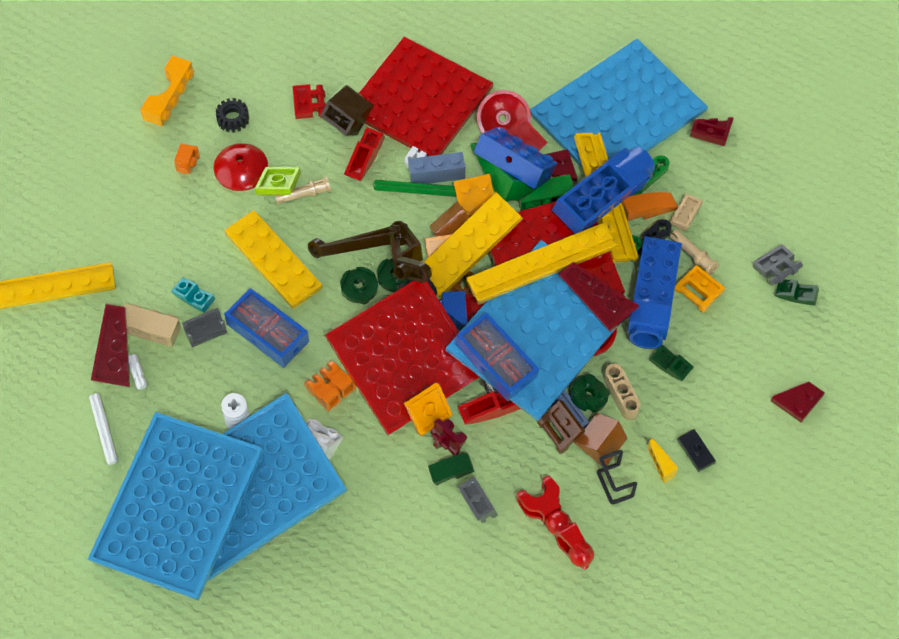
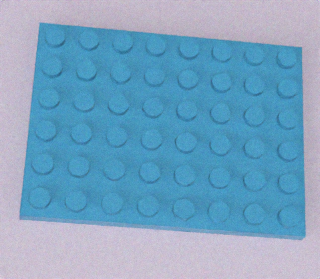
[530,39,708,170]
[446,240,621,421]
[208,393,348,580]
[88,412,264,601]

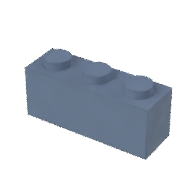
[408,152,466,184]

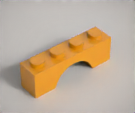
[140,55,194,126]

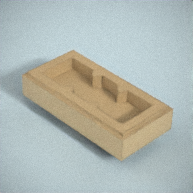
[670,193,703,232]

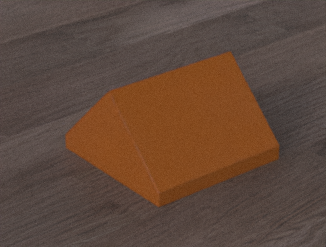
[430,201,470,237]
[574,413,627,466]

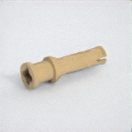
[275,176,331,205]
[669,229,719,275]

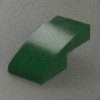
[775,279,819,305]
[649,345,694,381]
[428,453,475,485]

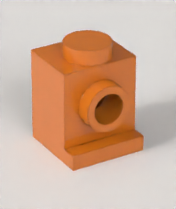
[174,143,200,174]

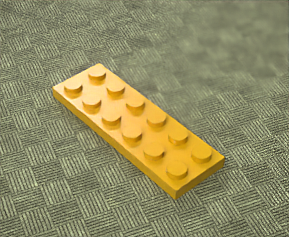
[424,192,523,298]
[224,210,323,309]

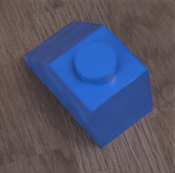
[439,291,467,331]

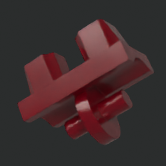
[430,418,467,456]

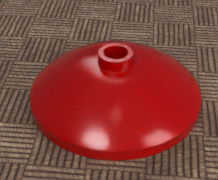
[477,90,531,133]
[213,143,268,191]

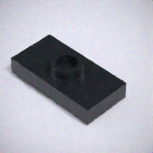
[677,429,716,472]

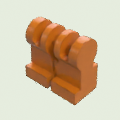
[304,361,356,412]

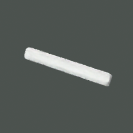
[89,393,118,465]

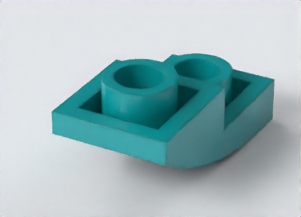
[171,277,215,313]

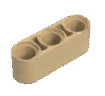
[604,364,640,420]

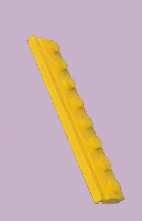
[574,133,639,263]
[466,223,617,305]
[0,262,116,309]

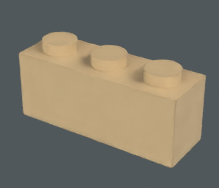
[123,304,181,347]

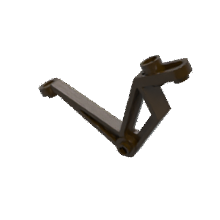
[308,221,432,283]

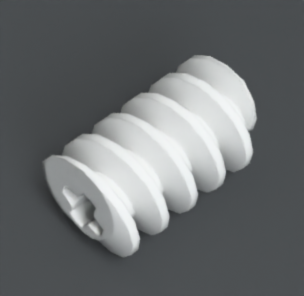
[221,393,250,429]

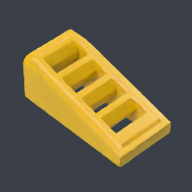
[648,438,678,483]

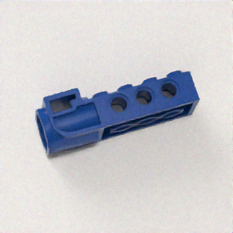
[552,147,655,234]
[627,236,682,349]

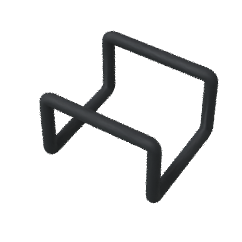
[597,450,637,504]

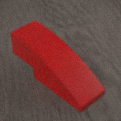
[344,127,385,181]
[458,391,521,425]

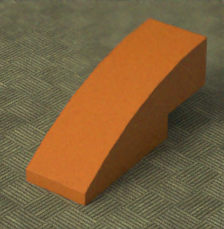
[622,192,678,221]

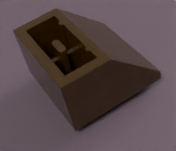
[320,85,374,136]

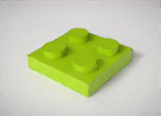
[255,167,301,196]

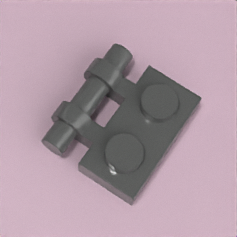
[753,244,803,285]

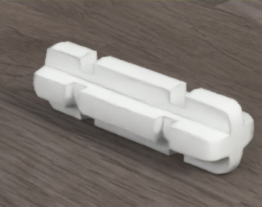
[129,354,147,390]

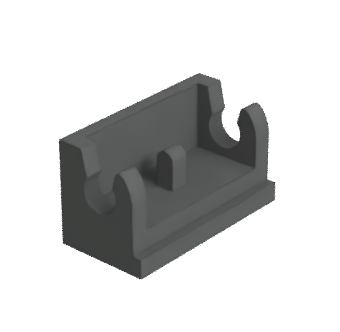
[182,308,227,348]
[458,476,498,523]

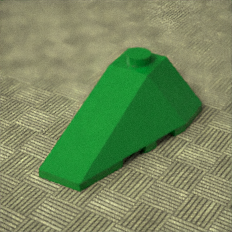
[470,143,533,202]

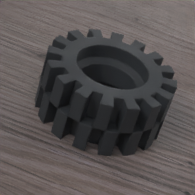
[216,98,249,133]

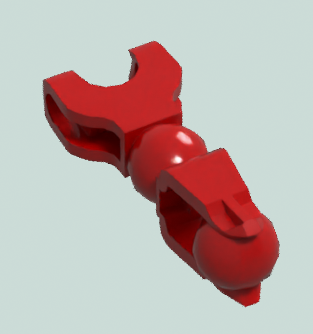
[516,475,594,570]

